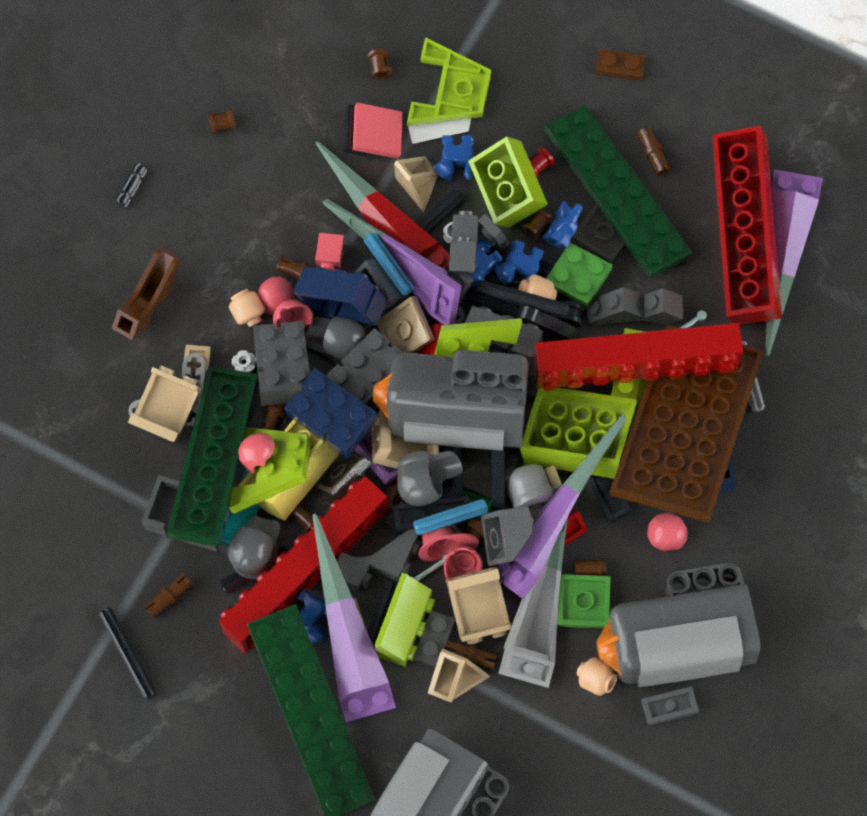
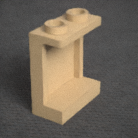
[128,365,201,444]
[372,410,441,472]
[445,567,512,644]

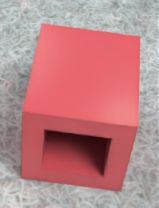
[315,233,345,271]

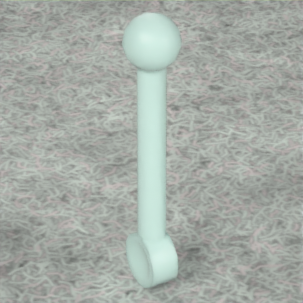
[680,310,707,328]
[412,554,448,581]

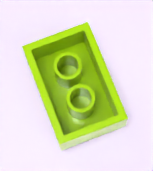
[468,137,548,228]

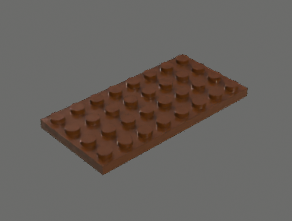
[610,324,764,523]

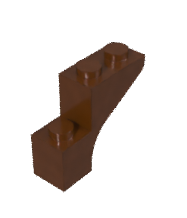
[112,247,181,340]

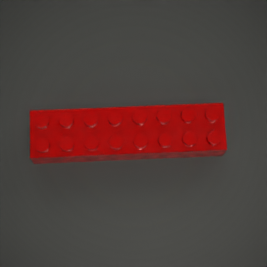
[713,126,782,325]
[534,323,743,391]
[219,476,389,655]

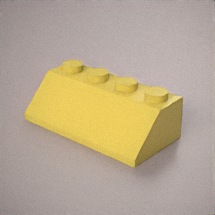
[239,420,340,521]

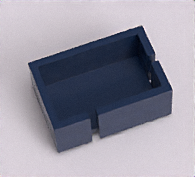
[293,266,388,326]
[284,368,378,459]

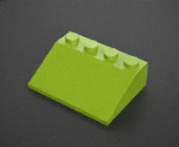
[520,388,637,478]

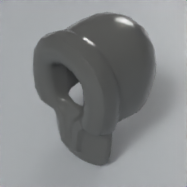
[305,316,367,366]
[397,451,463,506]
[228,516,280,580]

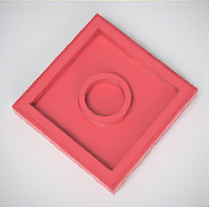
[353,103,403,159]

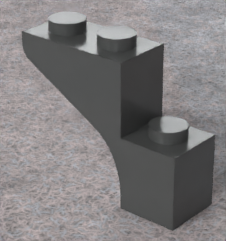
[449,211,479,275]
[587,287,683,325]
[337,529,422,594]

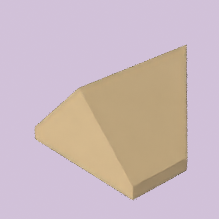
[394,156,439,213]
[428,649,491,703]

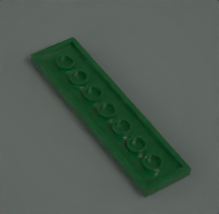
[544,105,692,278]
[167,366,258,547]
[246,604,375,816]

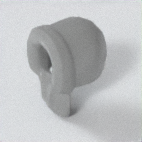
[505,464,562,518]

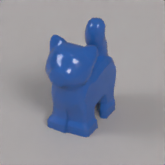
[434,135,475,183]
[541,201,583,249]
[470,238,503,287]
[494,240,544,286]
[296,589,330,644]

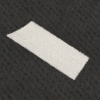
[408,118,471,144]

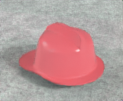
[418,526,479,561]

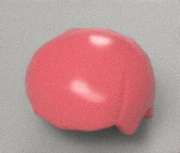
[257,276,295,315]
[273,299,313,329]
[238,433,275,473]
[647,513,688,552]
[444,545,483,579]

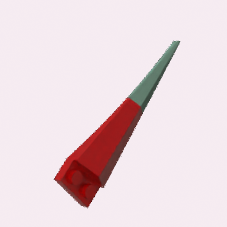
[316,141,450,272]

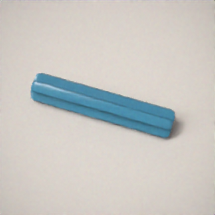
[364,233,414,296]
[413,499,488,535]

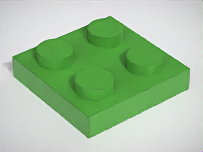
[546,243,612,308]
[557,574,610,629]

